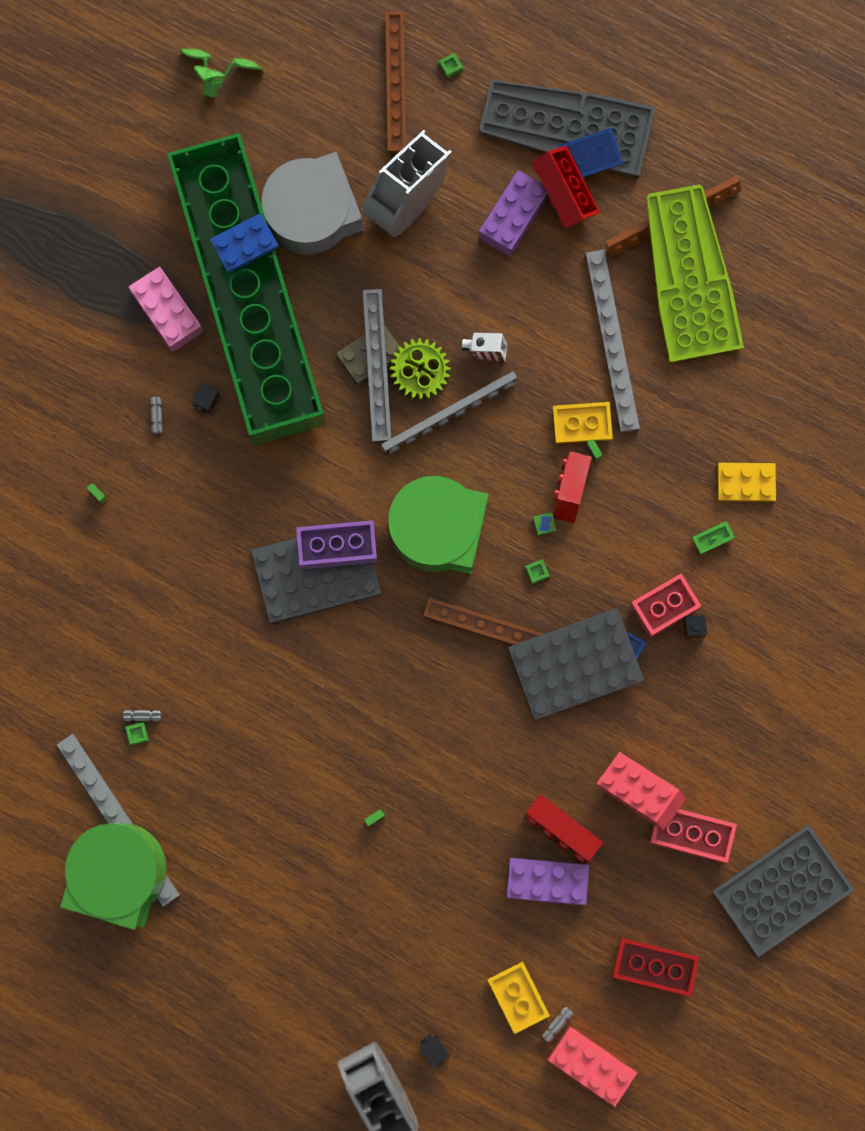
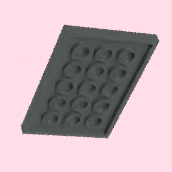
[251,521,382,624]
[508,607,644,720]
[712,825,855,958]

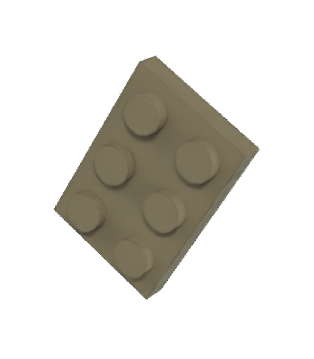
[336,325,399,385]

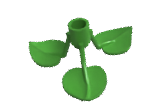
[179,49,264,97]

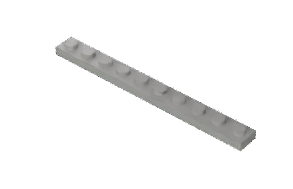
[585,250,640,433]
[57,734,180,907]

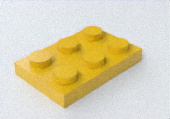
[553,402,613,444]
[717,463,776,502]
[487,962,550,1034]

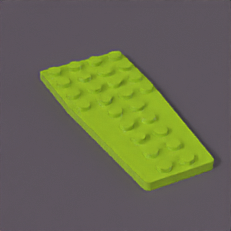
[646,185,744,363]

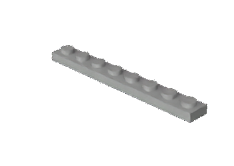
[362,289,391,442]
[381,371,517,454]

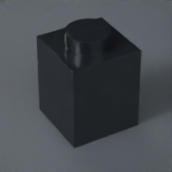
[191,382,220,414]
[683,615,707,639]
[419,1035,449,1067]

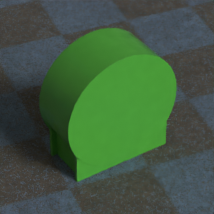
[388,476,488,574]
[60,823,166,930]

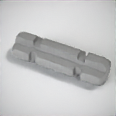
[150,397,162,434]
[123,710,161,722]
[542,1007,573,1043]

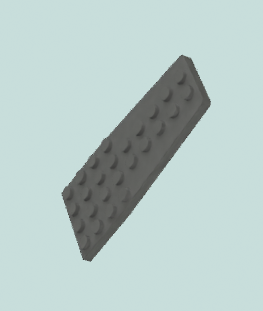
[479,80,655,178]

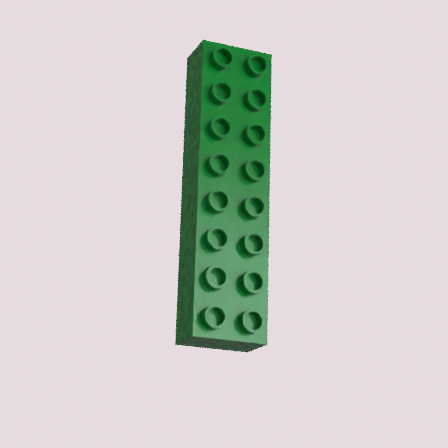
[167,133,326,446]

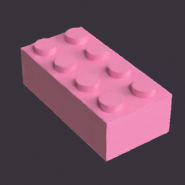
[129,266,203,353]

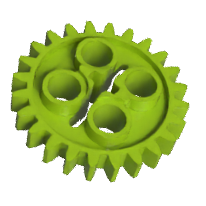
[389,338,451,400]

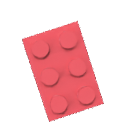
[630,573,701,639]

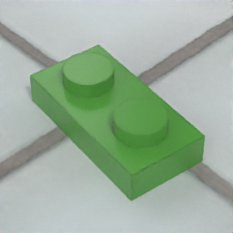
[691,521,735,555]

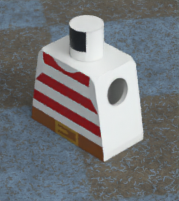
[462,333,507,362]

